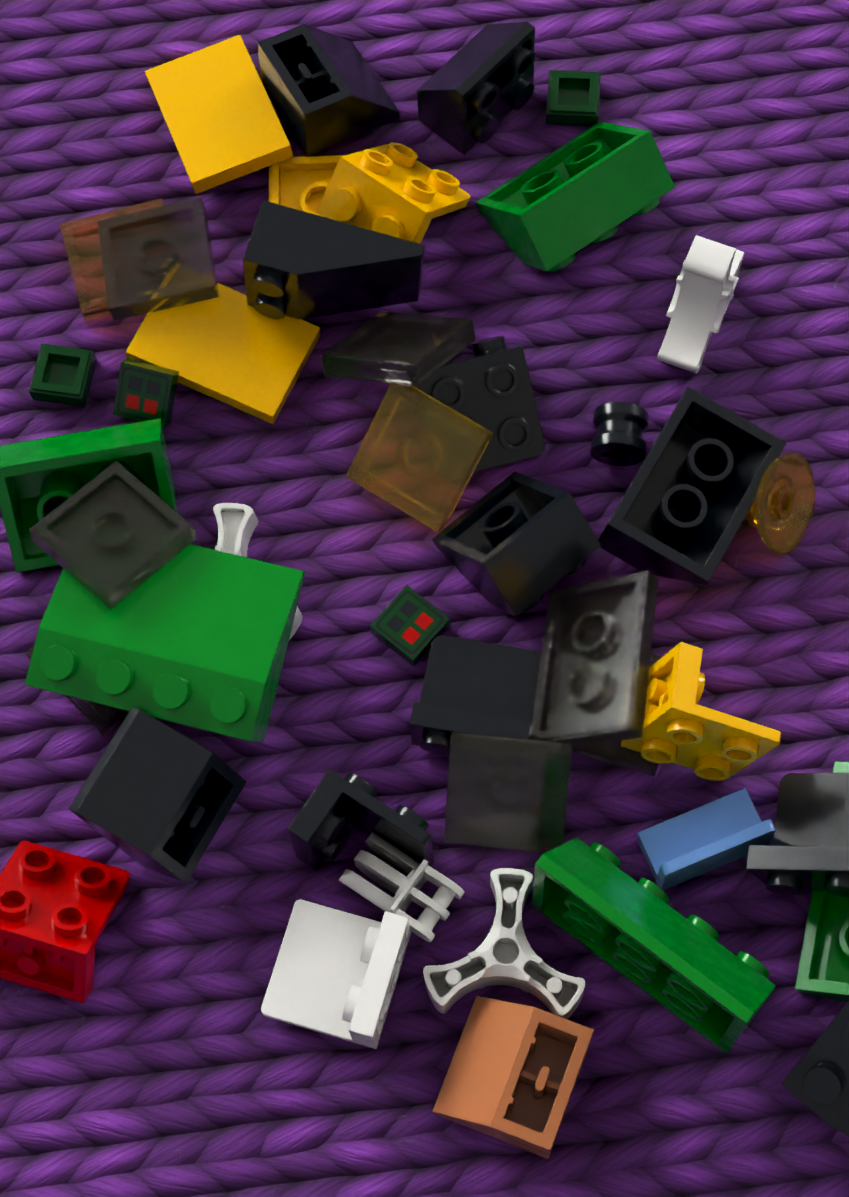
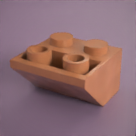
[432,996,594,1159]

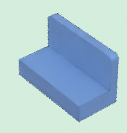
[636,788,776,891]

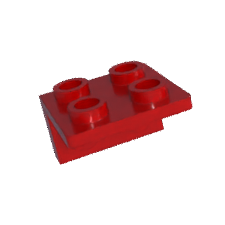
[0,841,130,1003]

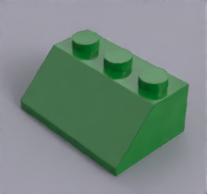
[475,122,675,271]
[0,418,182,572]

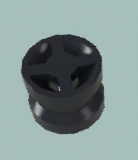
[590,402,649,466]

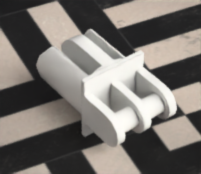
[339,832,465,942]

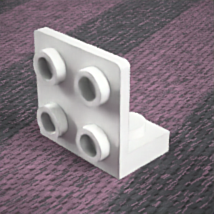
[261,899,411,1049]

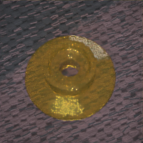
[745,452,815,554]

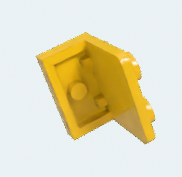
[316,142,470,244]

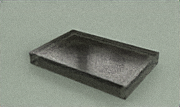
[530,571,658,753]

